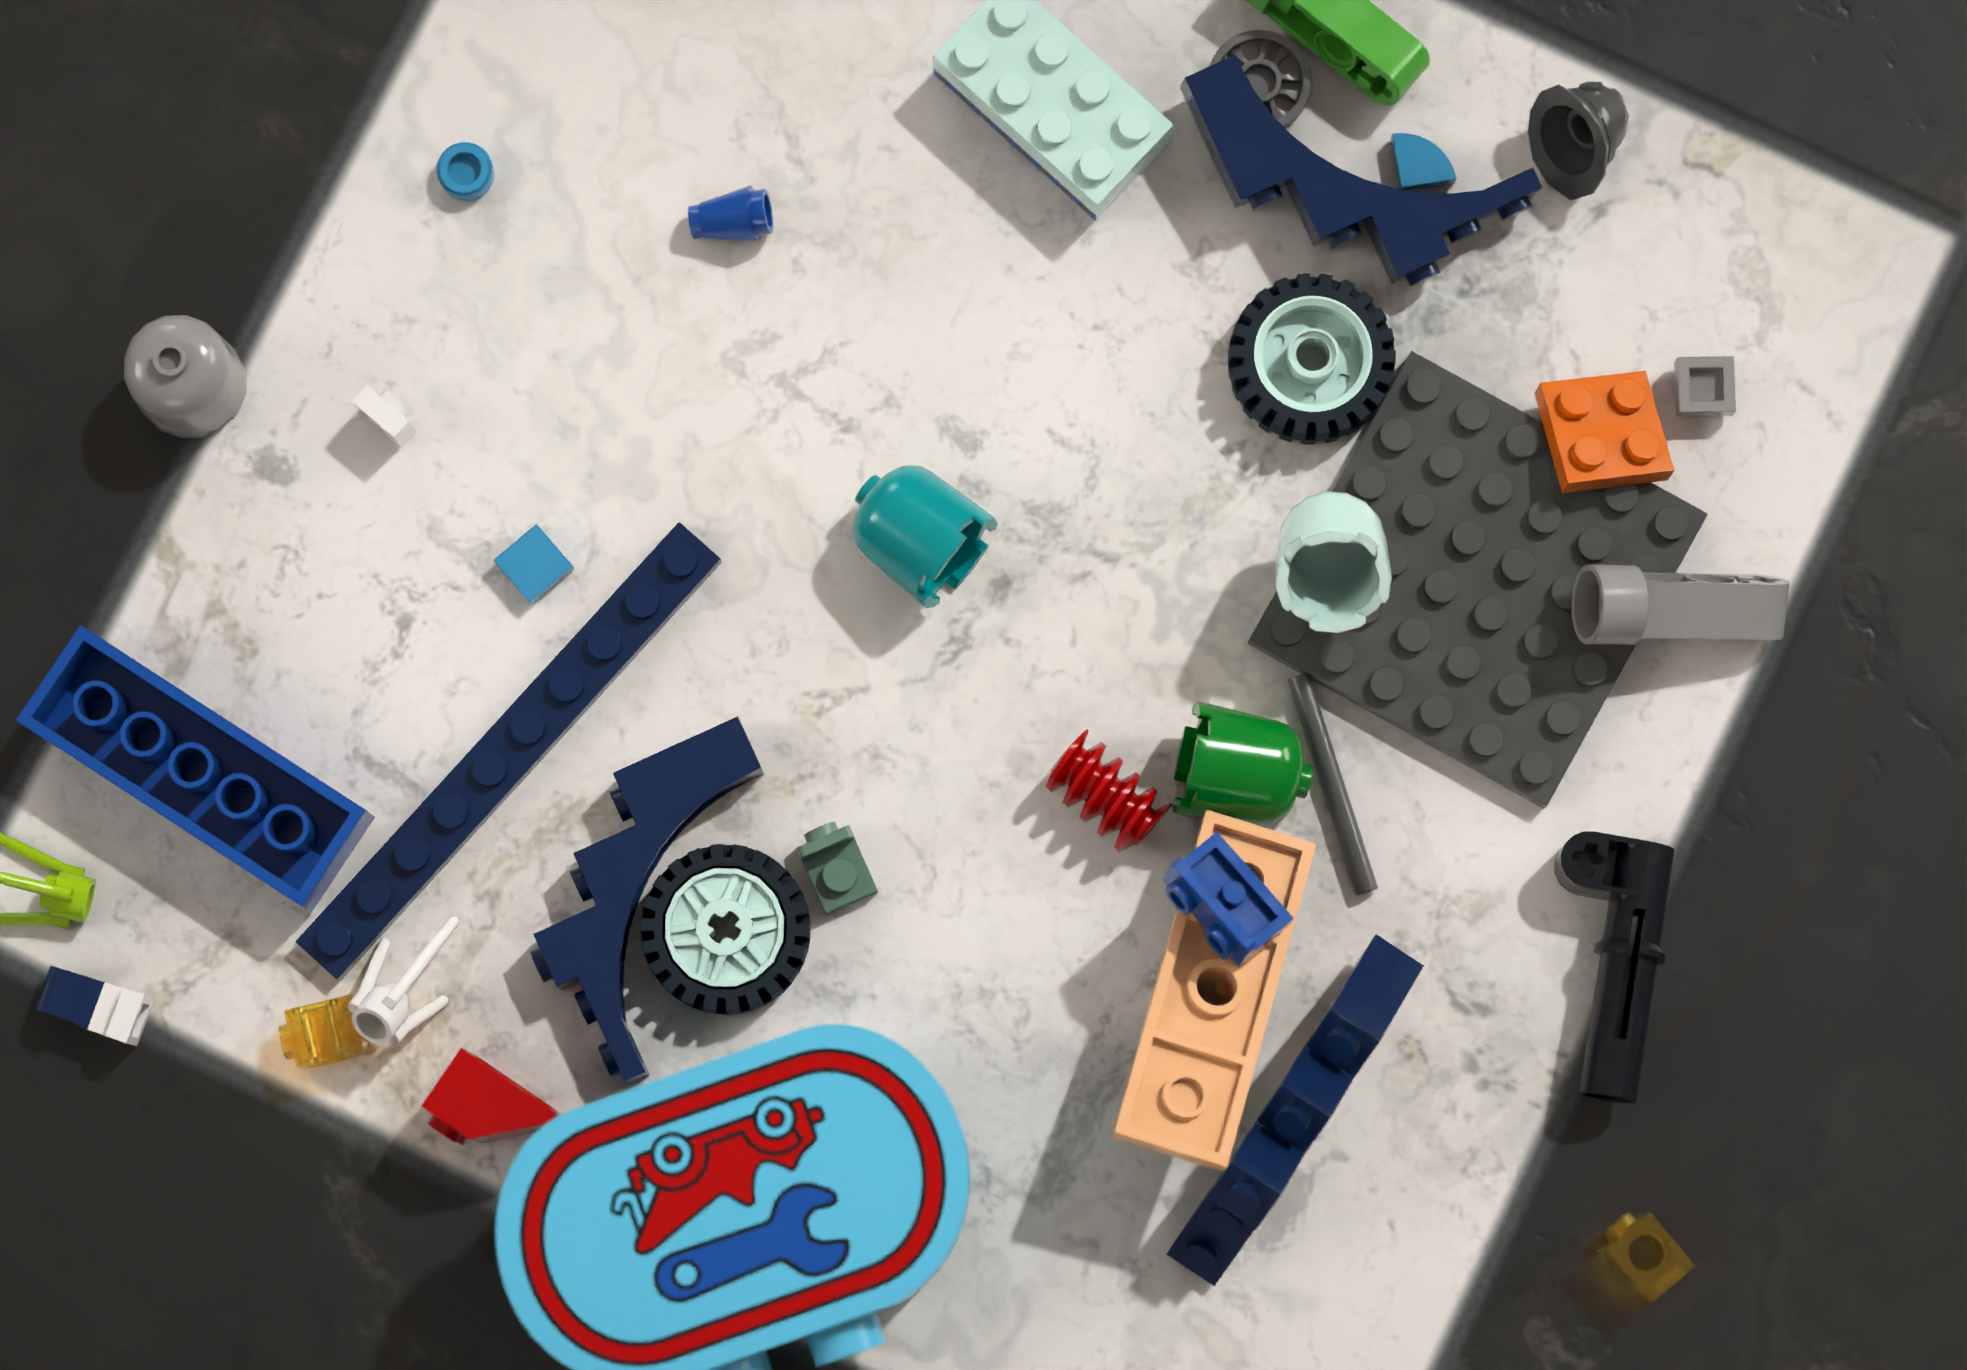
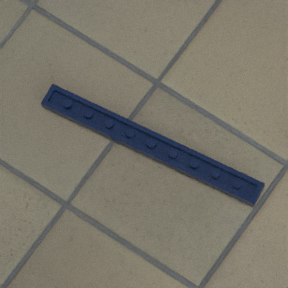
[295,522,722,981]

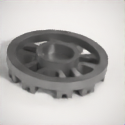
[1210,30,1312,128]

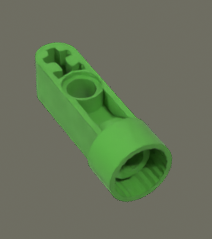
[1245,0,1430,106]

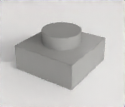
[1674,356,1736,417]

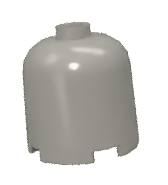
[124,315,246,438]

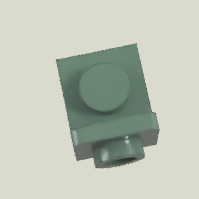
[797,822,878,915]

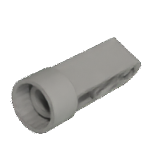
[1571,564,1789,645]

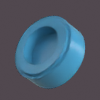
[437,142,494,201]

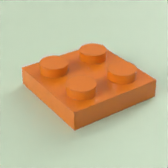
[1534,371,1674,493]

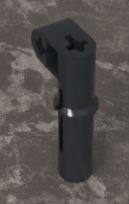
[1554,831,1675,1104]

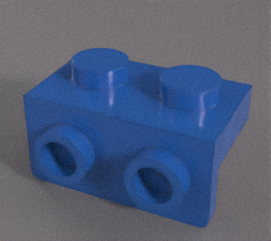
[1162,832,1294,967]

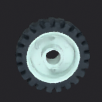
[1228,273,1396,445]

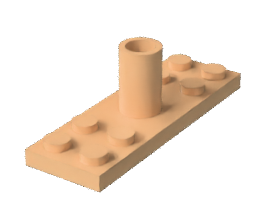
[1111,810,1316,1172]

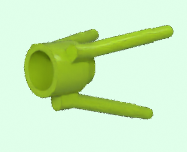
[0,832,96,930]

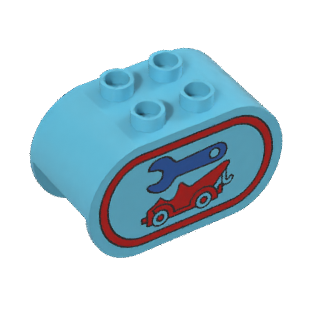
[495,1024,970,1370]

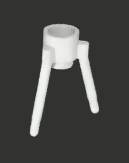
[347,916,459,1045]

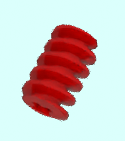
[1045,729,1173,853]

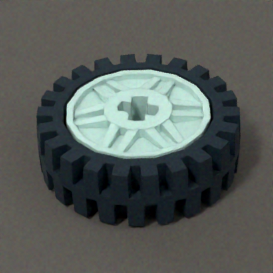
[640,844,811,1015]

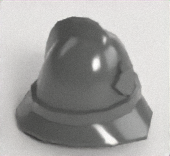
[1528,81,1629,200]

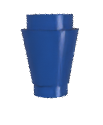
[688,185,773,241]

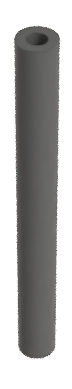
[1288,673,1378,895]

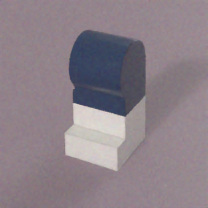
[34,965,155,1046]

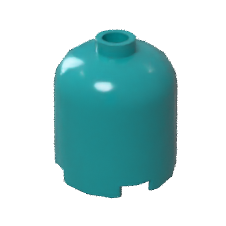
[853,465,998,608]

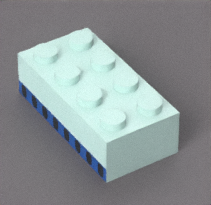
[933,0,1174,221]

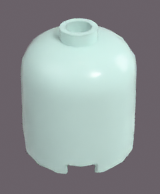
[1275,491,1392,633]

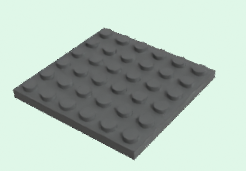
[1247,351,1708,809]

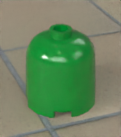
[1172,702,1312,827]

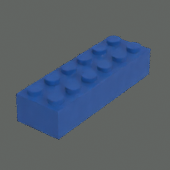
[16,625,375,912]

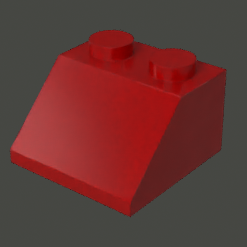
[421,1048,561,1145]

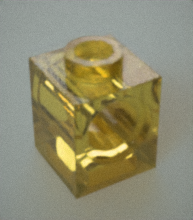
[279,994,372,1070]
[1598,1211,1695,1303]

